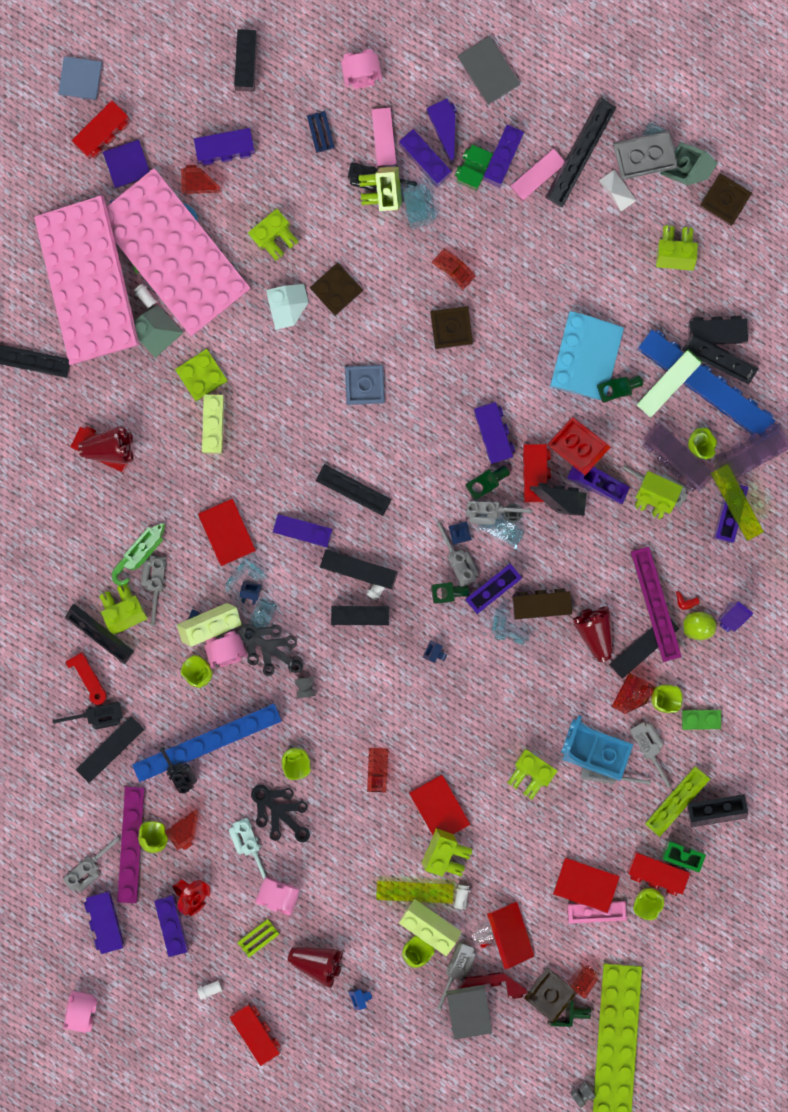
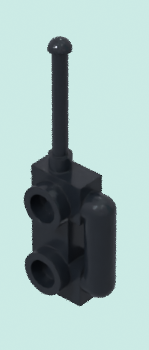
[347,163,417,191]
[52,702,123,730]
[159,747,197,794]

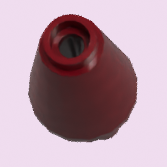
[78,425,134,464]
[573,606,613,662]
[288,947,343,988]

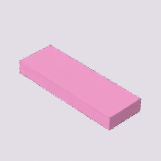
[371,108,396,167]
[510,149,564,201]
[568,901,627,924]

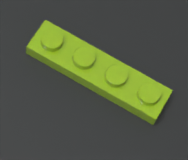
[645,767,710,837]

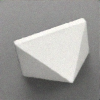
[599,170,637,211]

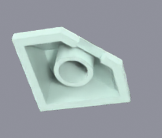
[266,284,308,330]

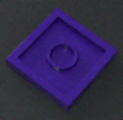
[103,140,150,189]

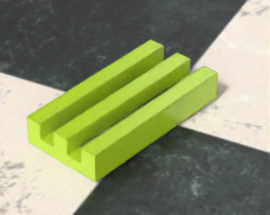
[237,919,279,958]

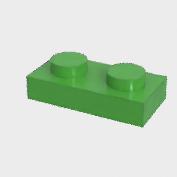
[682,710,721,730]

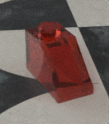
[181,165,221,194]
[431,249,476,290]
[611,673,656,714]
[367,748,388,793]
[165,809,199,851]
[567,964,598,999]

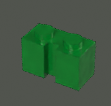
[454,145,493,191]
[661,840,706,873]

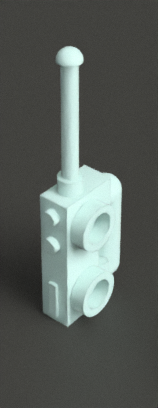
[229,818,266,880]

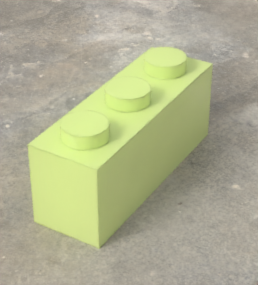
[202,395,224,454]
[177,603,242,647]
[399,899,462,956]

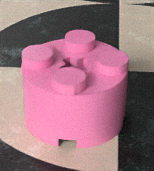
[341,49,382,89]
[204,631,248,669]
[255,877,300,916]
[63,990,97,1033]

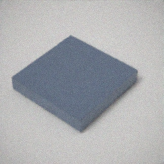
[58,56,102,101]
[345,365,385,405]

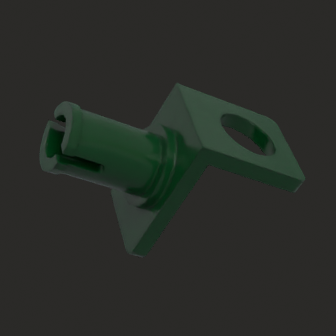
[597,375,643,403]
[465,465,510,500]
[431,582,469,604]
[547,1000,591,1027]

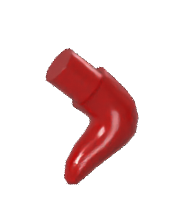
[676,591,700,610]

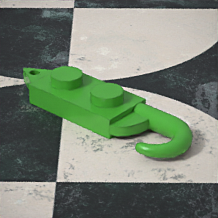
[111,523,166,586]

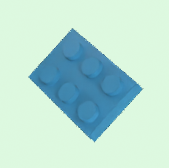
[561,715,633,781]

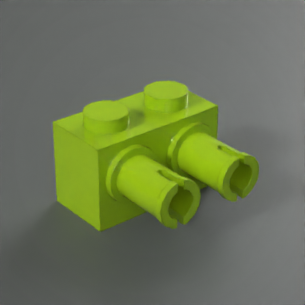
[359,167,402,211]
[248,209,299,261]
[656,225,698,271]
[635,471,683,519]
[99,584,148,635]
[507,749,557,800]
[421,828,472,877]

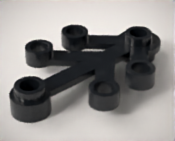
[239,624,304,676]
[251,785,310,842]

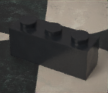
[234,29,258,92]
[688,316,748,345]
[331,606,389,626]
[687,794,748,828]

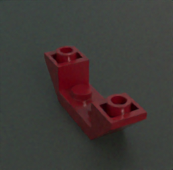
[458,971,527,999]

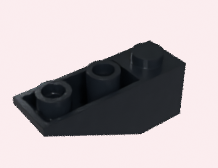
[530,483,587,516]

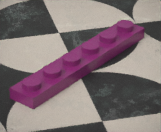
[630,547,682,663]
[117,786,145,903]

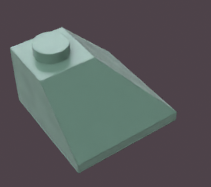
[660,142,718,186]
[134,305,183,358]

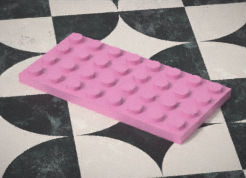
[106,168,251,337]
[34,196,139,365]

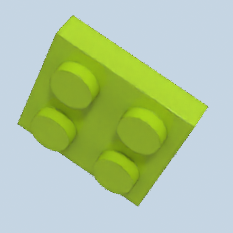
[175,349,228,402]

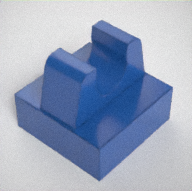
[348,989,373,1010]

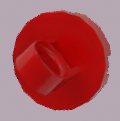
[173,879,211,916]

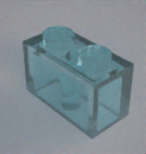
[402,185,436,229]

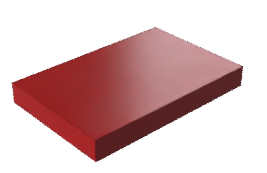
[547,417,611,476]
[198,498,256,567]
[409,774,471,835]
[553,858,620,914]
[487,902,535,969]

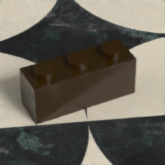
[512,588,572,620]

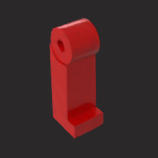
[65,652,107,705]

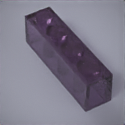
[642,422,715,492]
[713,423,788,484]

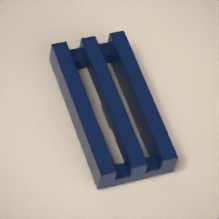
[307,111,335,153]

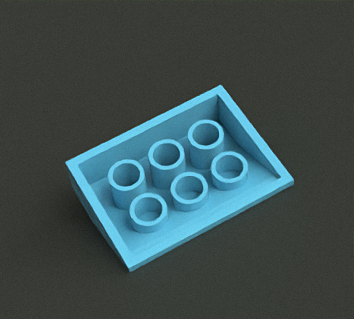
[550,311,624,401]

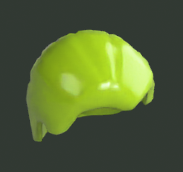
[688,428,717,460]
[683,612,716,640]
[180,655,213,688]
[651,684,683,713]
[281,747,311,780]
[138,821,168,853]
[633,888,665,920]
[402,935,435,968]

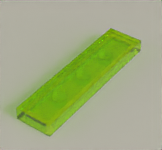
[710,464,764,541]
[376,880,454,904]

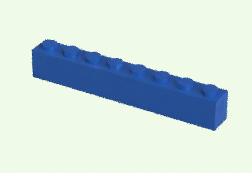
[637,330,776,440]
[132,703,282,782]

